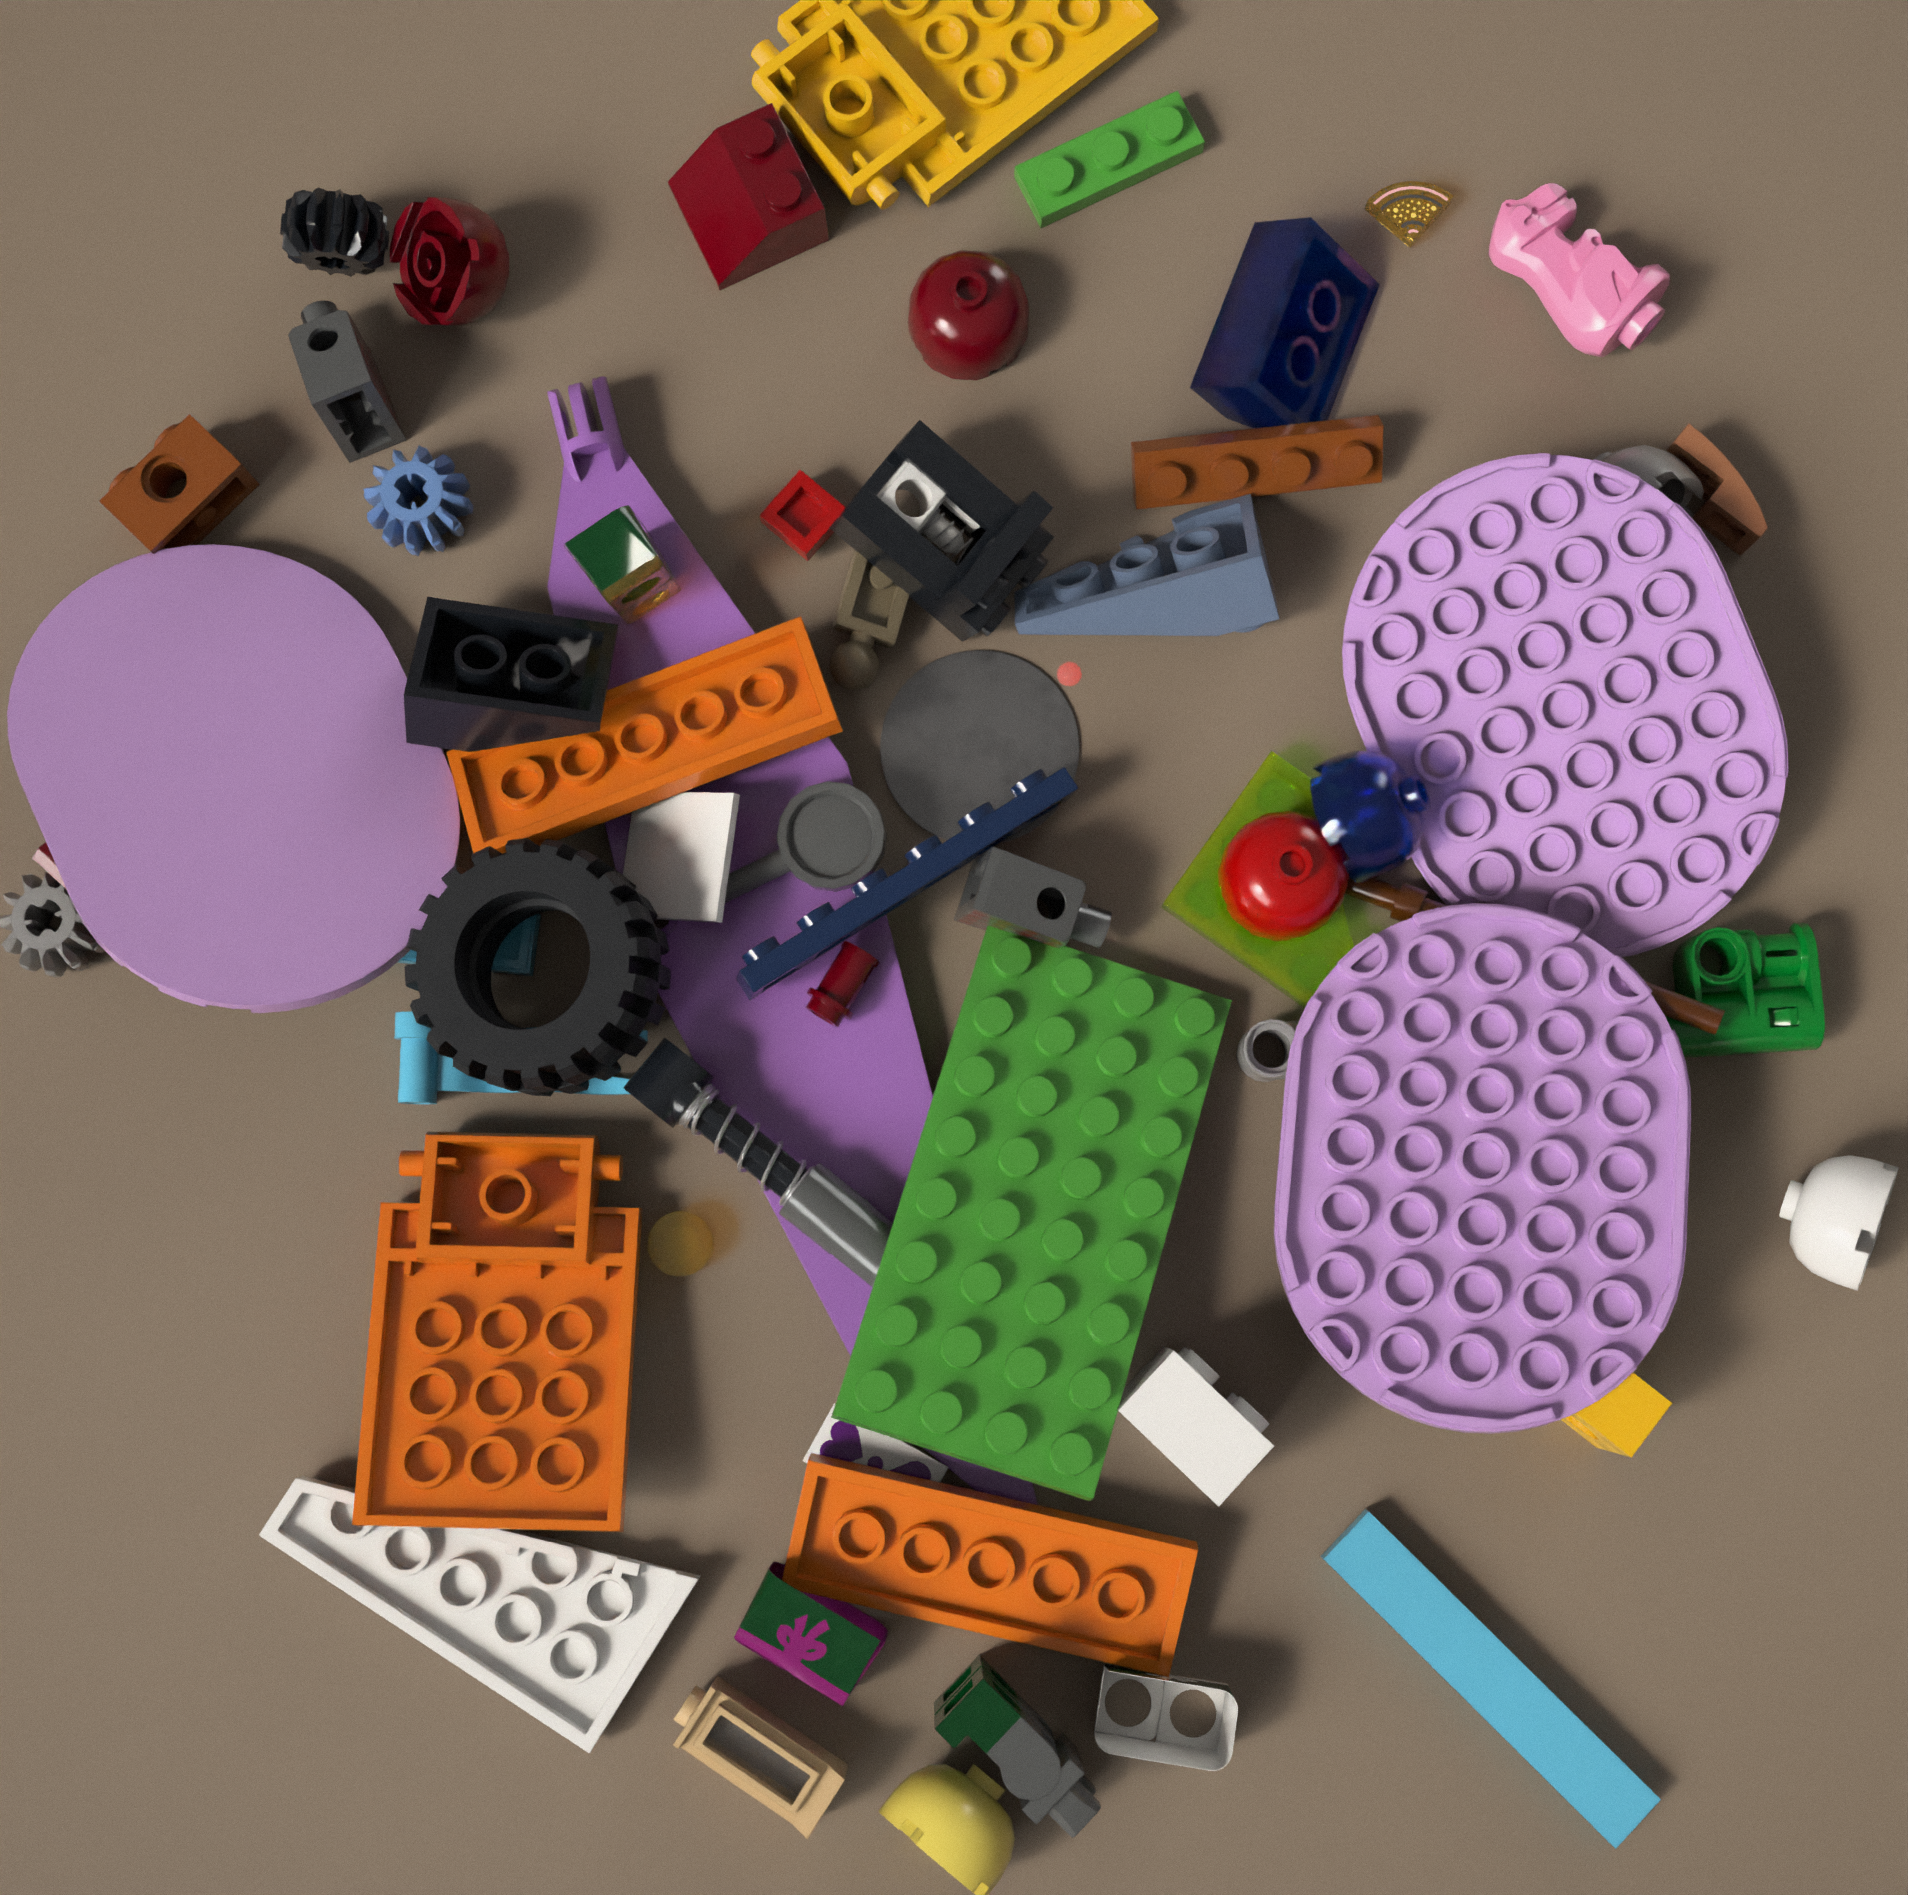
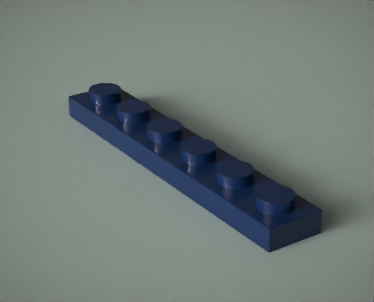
[736,767,1078,1000]

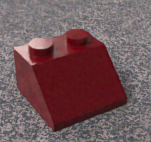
[668,103,829,290]

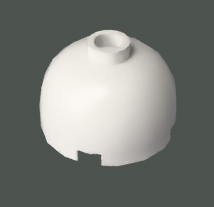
[1779,1155,1899,1291]

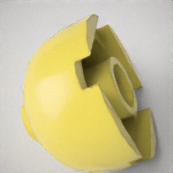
[878,1764,1015,1895]

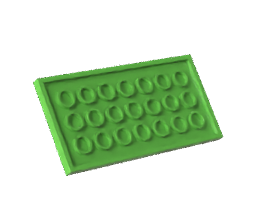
[831,926,1232,1501]

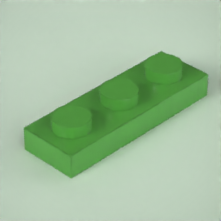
[1014,90,1205,228]

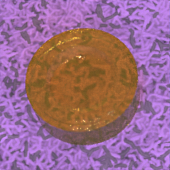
[648,1211,715,1276]

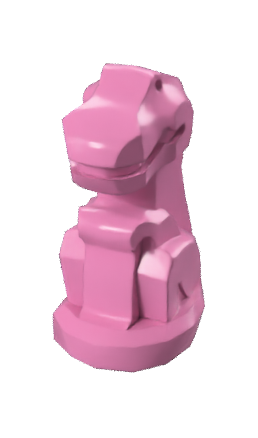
[1489,183,1670,357]

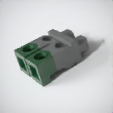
[934,1654,1101,1838]

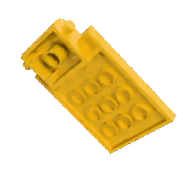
[751,0,1159,210]

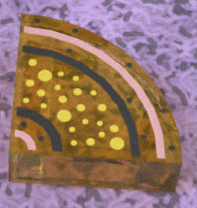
[1364,181,1454,248]

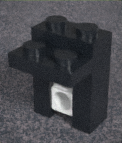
[829,420,1054,642]

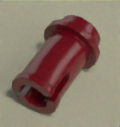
[805,941,880,1027]

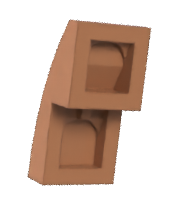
[1666,423,1768,556]

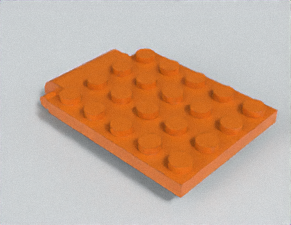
[352,1131,643,1532]

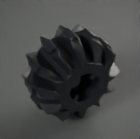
[280,187,389,277]

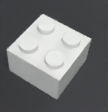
[1117,1346,1274,1506]

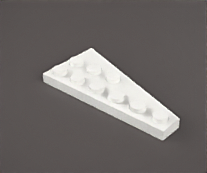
[259,1476,701,1753]

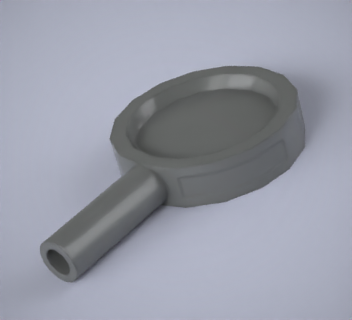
[725,781,887,903]

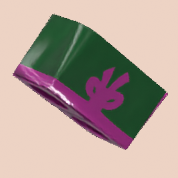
[734,1561,889,1706]

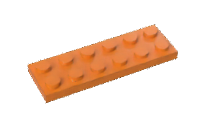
[446,616,843,854]
[782,1453,1198,1677]

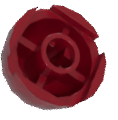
[389,197,509,325]
[908,250,1029,381]

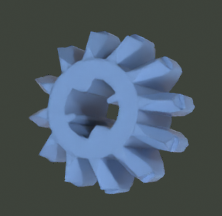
[363,445,473,556]

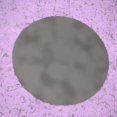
[880,650,1079,843]

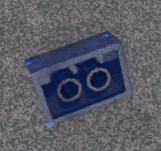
[1190,217,1380,428]

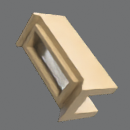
[673,1676,849,1839]

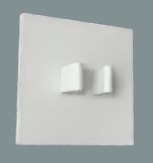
[623,792,740,923]

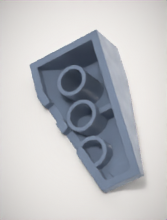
[1014,494,1279,636]

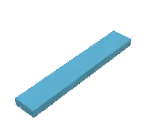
[1320,1509,1661,1849]

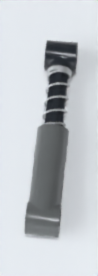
[623,1037,893,1287]

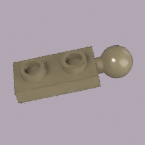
[830,533,926,690]

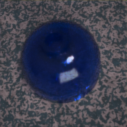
[1310,750,1431,883]

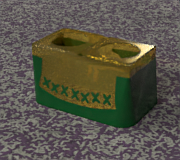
[564,505,681,624]

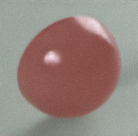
[1057,662,1082,686]

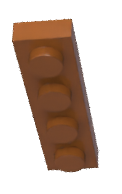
[1131,415,1384,510]

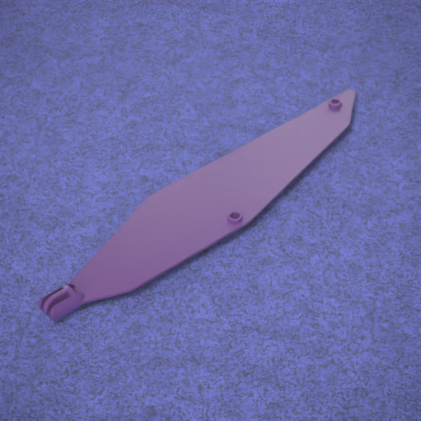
[547,376,1038,1505]

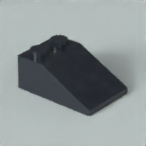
[404,597,618,752]

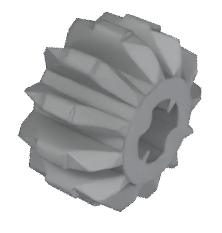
[0,871,105,977]

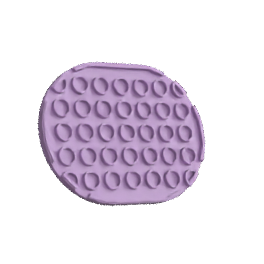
[1342,453,1789,957]
[7,544,460,1013]
[1274,903,1691,1434]

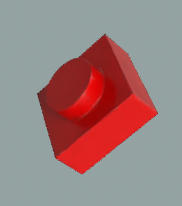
[759,469,845,561]

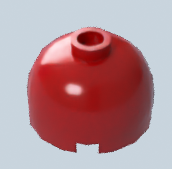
[1217,810,1349,942]

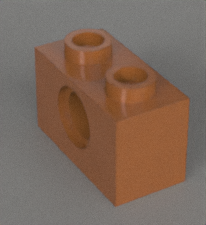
[99,414,260,554]

